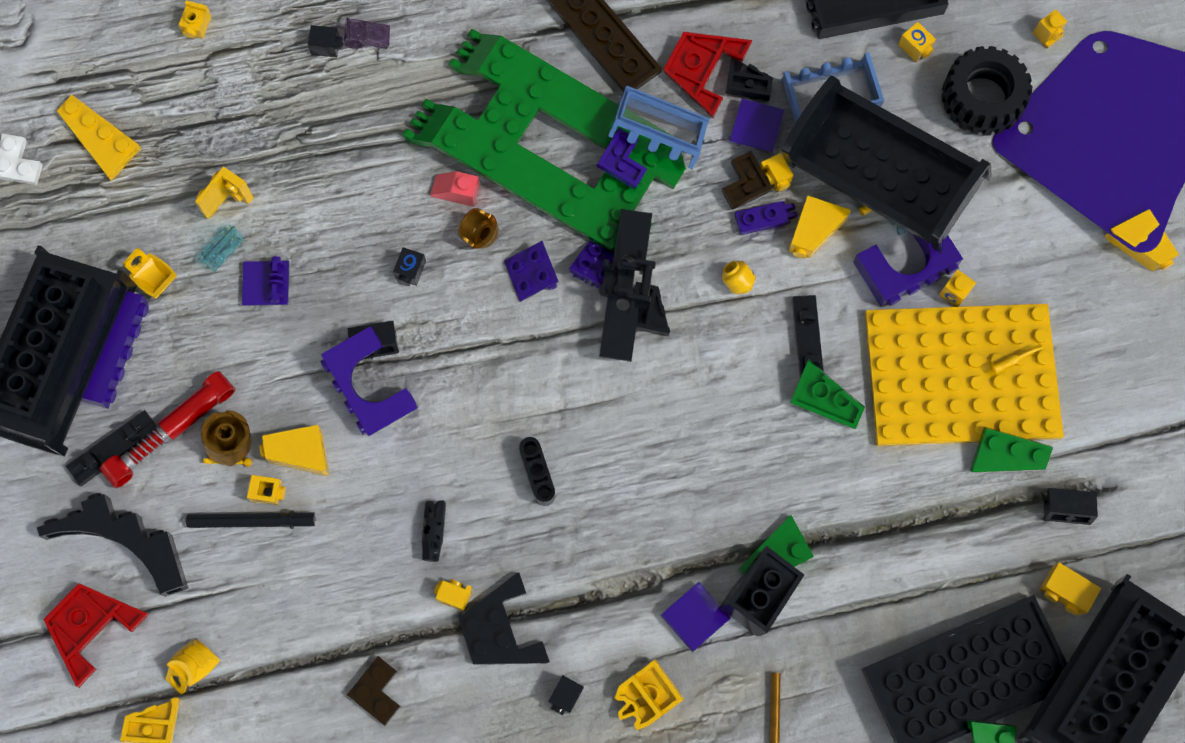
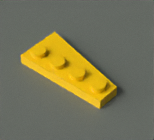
[57,95,141,181]

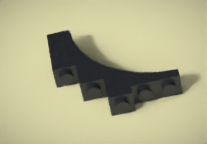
[37,493,189,597]

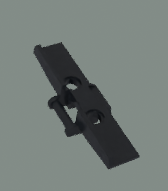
[599,209,656,362]

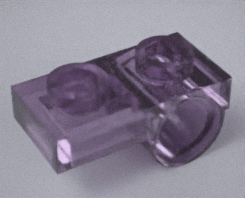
[344,18,390,49]

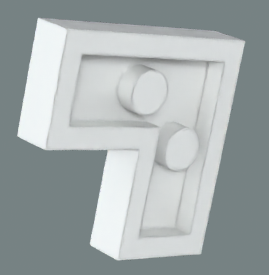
[0,133,43,185]

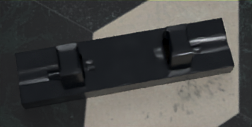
[792,295,824,377]
[66,410,157,486]

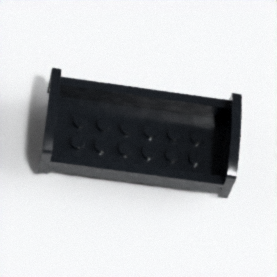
[781,75,992,254]
[0,245,137,457]
[1016,574,1185,743]

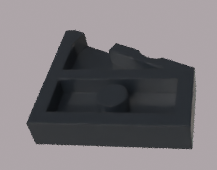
[726,57,773,101]

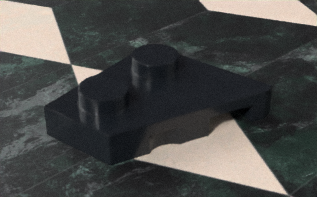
[633,281,670,336]

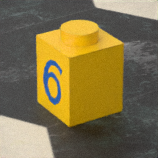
[898,22,936,63]
[939,269,977,307]

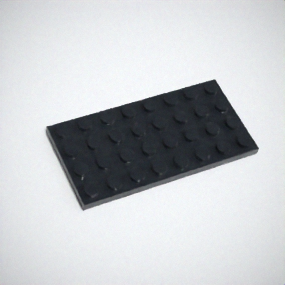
[861,595,1067,743]

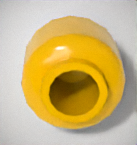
[722,260,756,294]

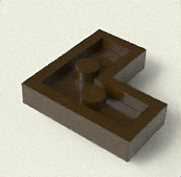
[722,151,773,210]
[347,656,401,726]

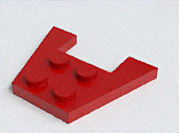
[664,32,752,118]
[43,583,149,688]

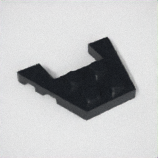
[458,573,550,665]

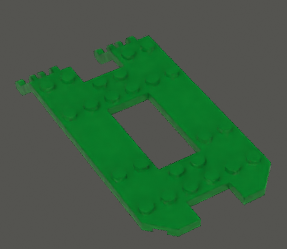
[402,29,686,251]

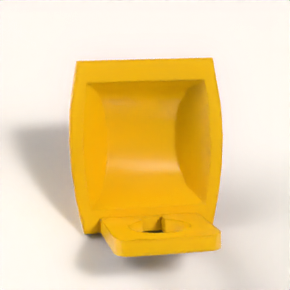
[123,248,177,299]
[165,638,220,694]

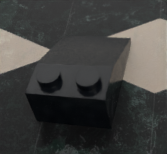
[719,546,804,637]

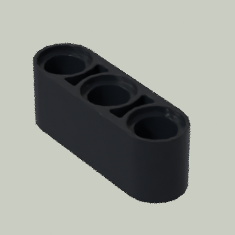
[519,437,555,506]

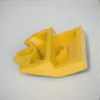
[615,659,684,730]

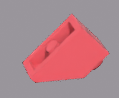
[430,171,480,207]

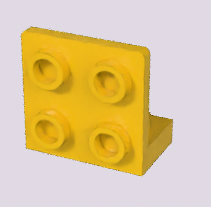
[195,166,254,219]

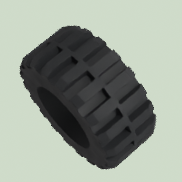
[941,46,1033,136]

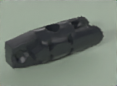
[421,500,446,562]

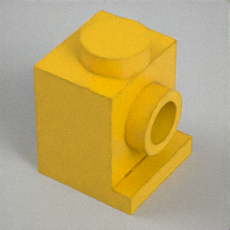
[178,0,211,39]
[1033,9,1068,48]
[760,153,794,192]
[247,475,286,506]
[434,579,473,612]

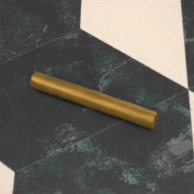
[770,673,781,743]

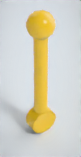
[203,458,252,467]

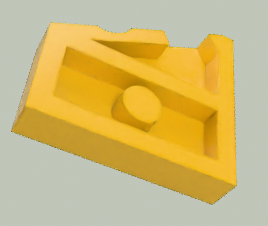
[120,698,180,743]

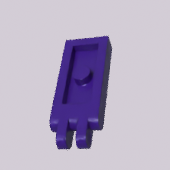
[735,201,798,236]

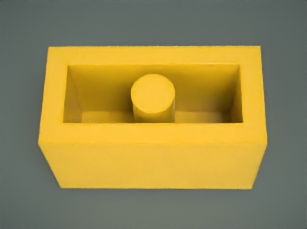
[1039,562,1102,616]

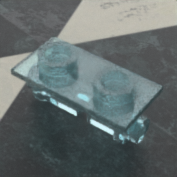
[199,225,245,272]

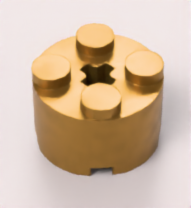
[201,410,252,466]

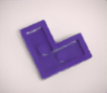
[596,128,647,190]

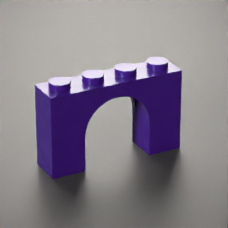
[853,234,963,307]
[320,326,419,437]

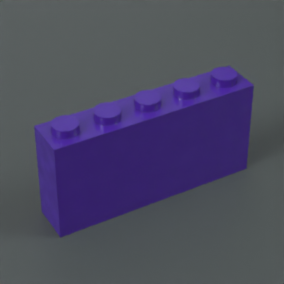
[81,291,149,409]

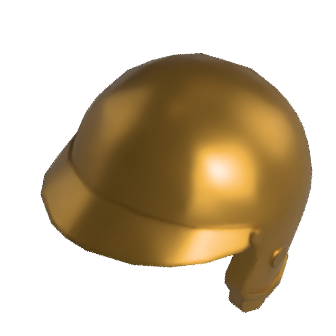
[458,208,499,249]

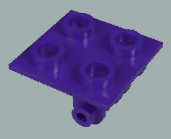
[504,241,559,302]
[569,241,629,289]
[242,256,289,306]

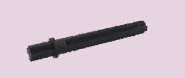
[186,510,316,529]

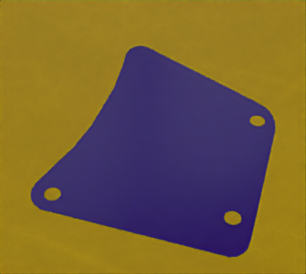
[993,31,1185,253]

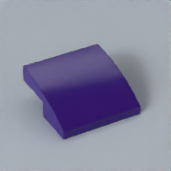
[730,98,784,153]
[660,582,731,652]

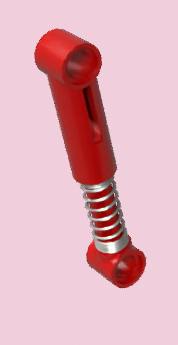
[99,371,236,489]

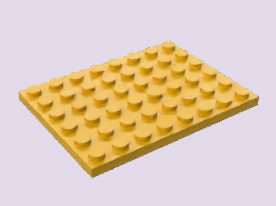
[865,304,1064,446]

